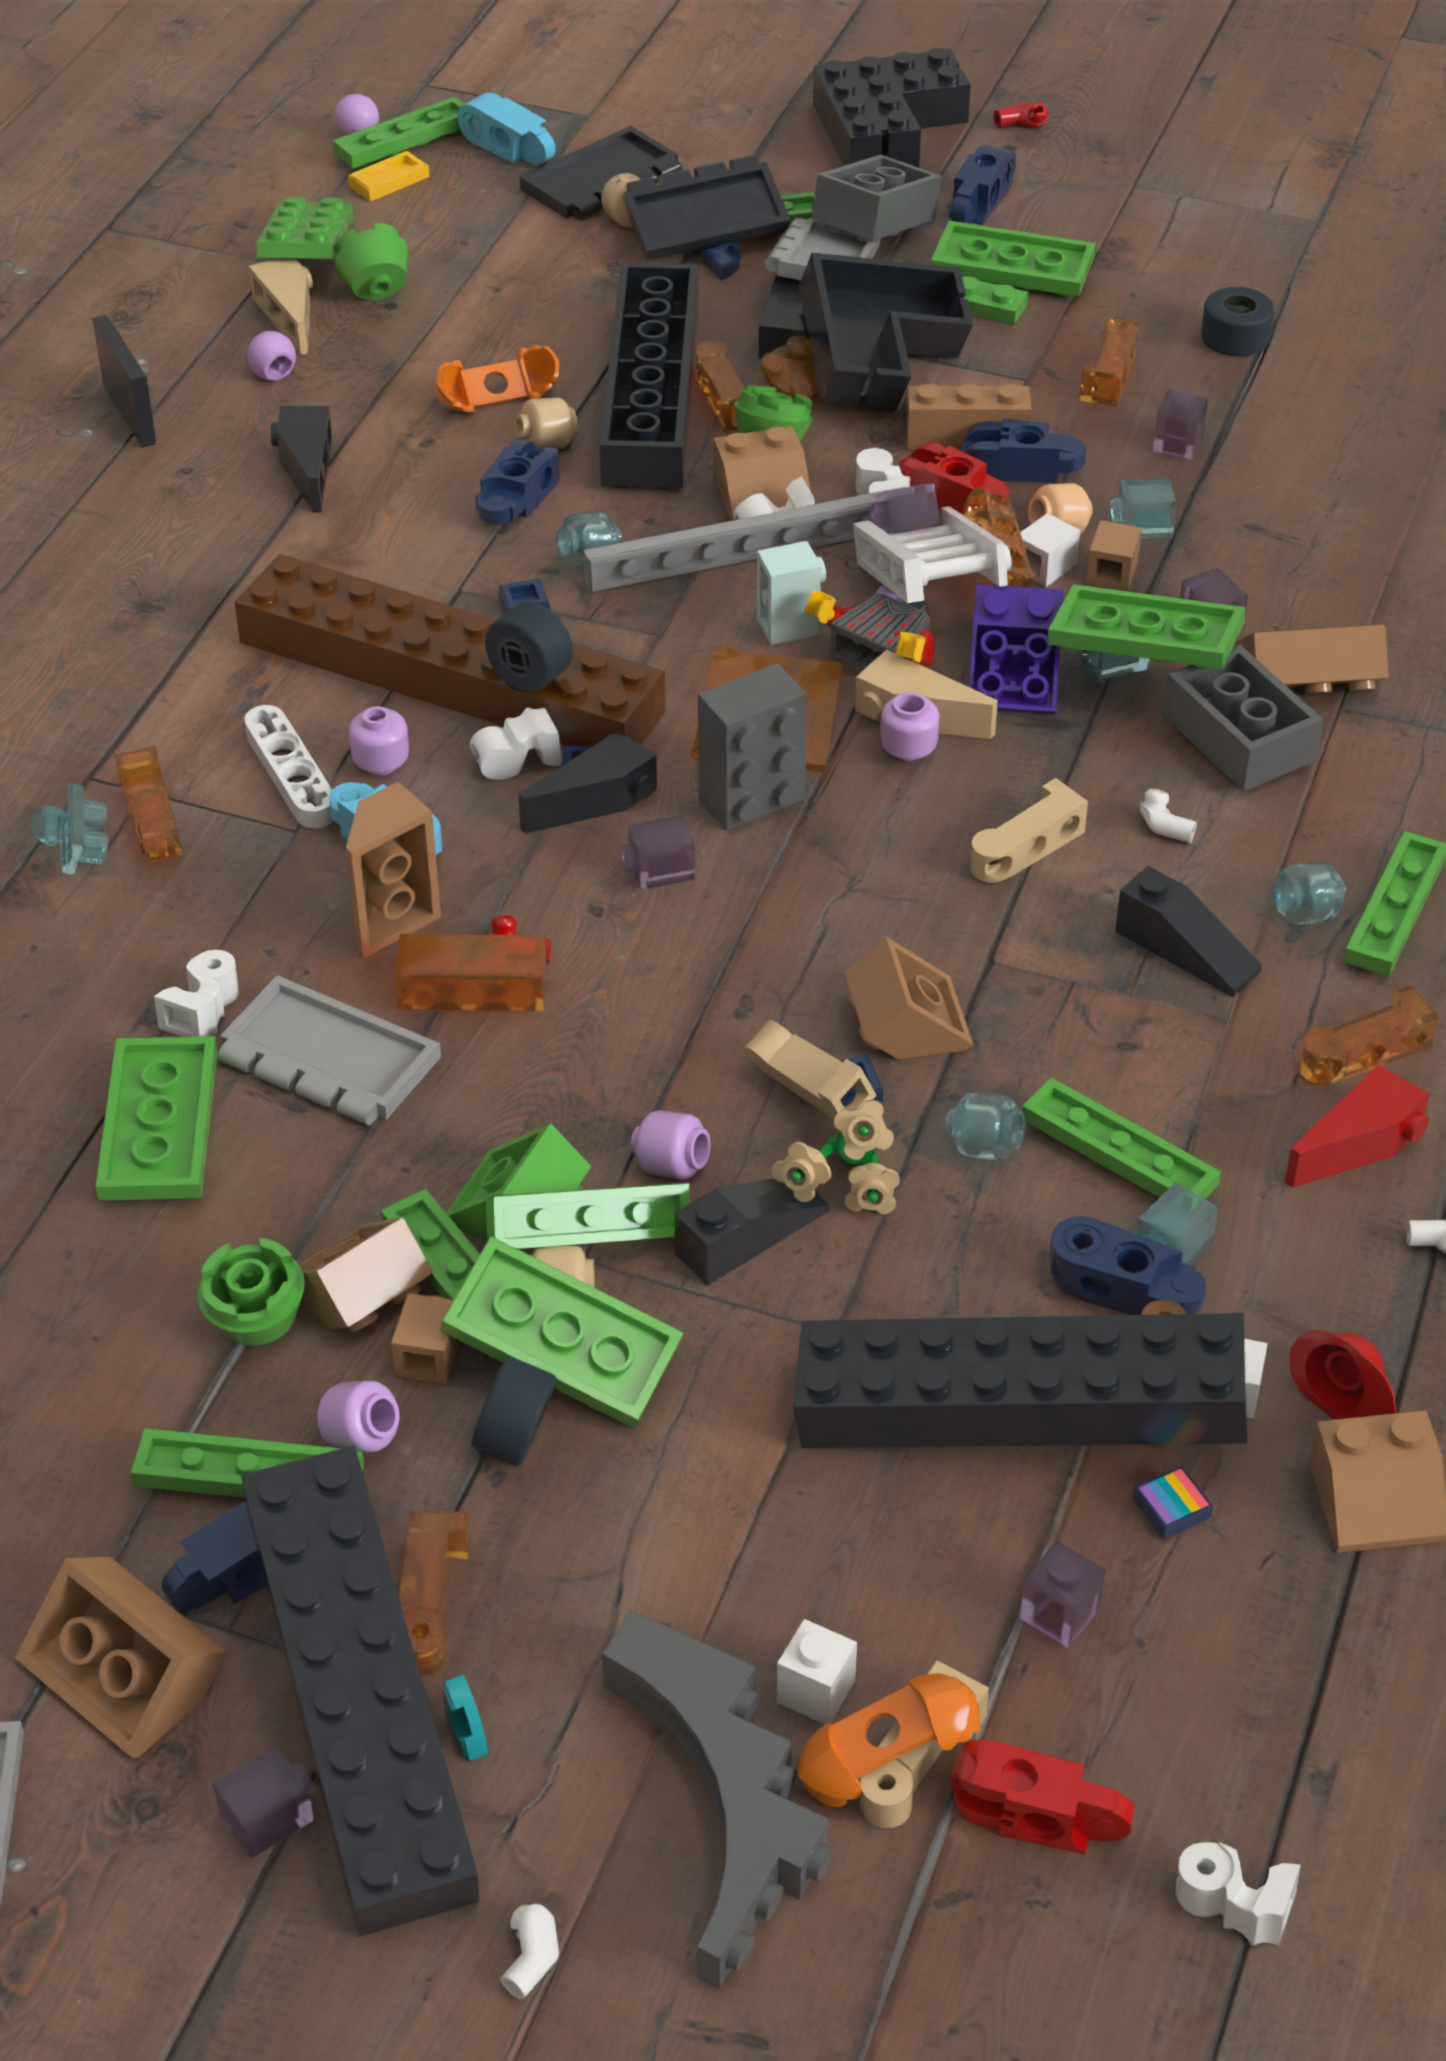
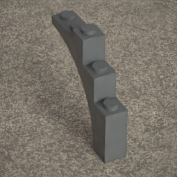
[602,1610,834,1989]

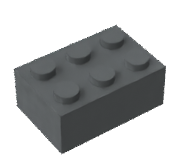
[811,155,942,243]
[1163,645,1323,792]
[698,663,807,831]

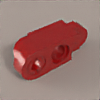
[898,442,1009,521]
[950,1739,1135,1854]

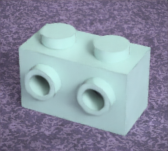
[757,541,826,645]

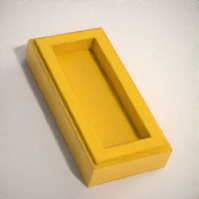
[348,151,430,202]

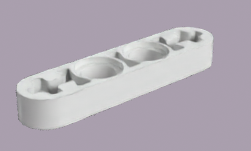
[244,705,333,829]

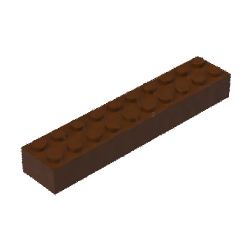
[234,553,665,747]

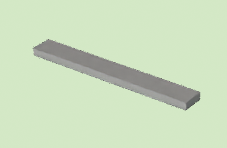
[584,486,910,593]

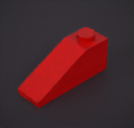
[1285,1065,1429,1188]

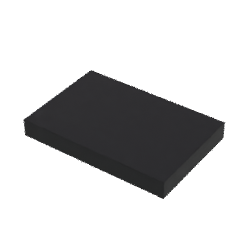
[92,315,156,448]

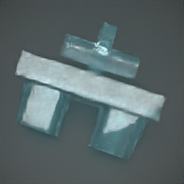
[31,783,108,875]

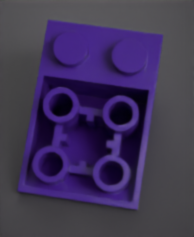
[969,584,1064,714]

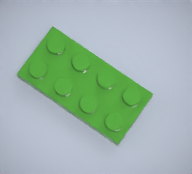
[256,197,354,259]
[931,221,1096,296]
[1048,584,1245,669]
[95,1036,218,1201]
[440,1236,684,1429]

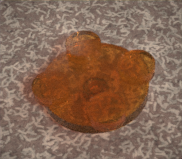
[760,336,820,400]

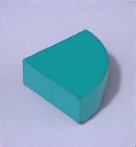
[443,1674,488,1761]

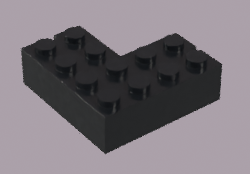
[813,48,971,168]
[799,253,973,410]

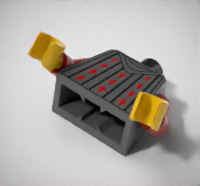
[804,590,935,672]

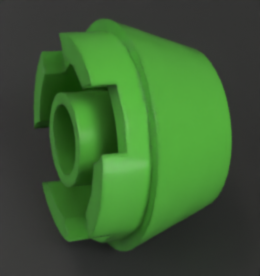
[334,223,409,300]
[734,385,814,442]
[197,1238,305,1346]

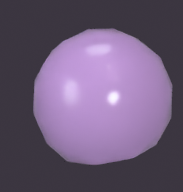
[335,93,379,136]
[246,331,297,381]

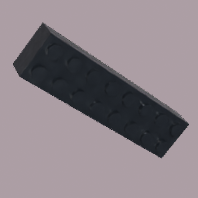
[600,263,699,489]
[793,1313,1247,1448]
[241,1445,479,1937]

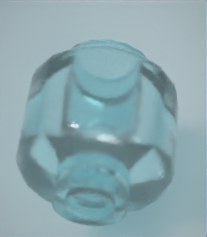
[556,512,622,568]
[1272,861,1345,925]
[946,1091,1026,1161]

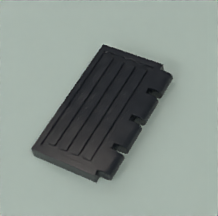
[519,126,682,220]
[624,155,790,261]

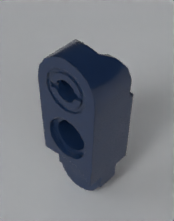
[949,145,1016,225]
[961,419,1087,483]
[476,439,560,525]
[1049,1216,1206,1315]
[161,1501,266,1611]

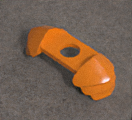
[434,345,559,412]
[798,1673,980,1809]

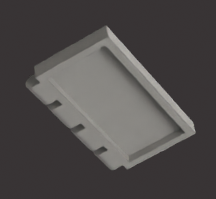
[764,218,880,280]
[218,975,441,1125]

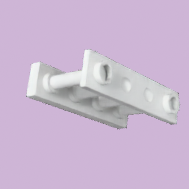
[853,506,1012,603]

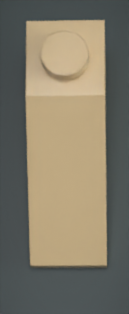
[249,258,313,355]
[855,650,998,739]

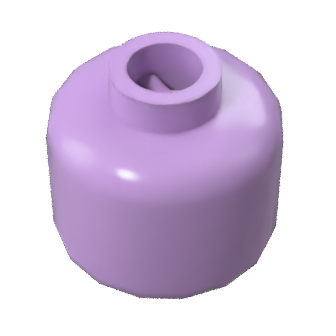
[880,692,940,761]
[348,706,409,775]
[631,1110,711,1180]
[317,1381,400,1453]

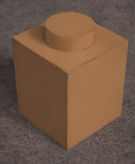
[1086,520,1142,591]
[391,1293,461,1385]

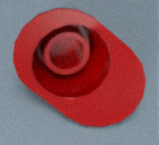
[1289,1330,1397,1420]

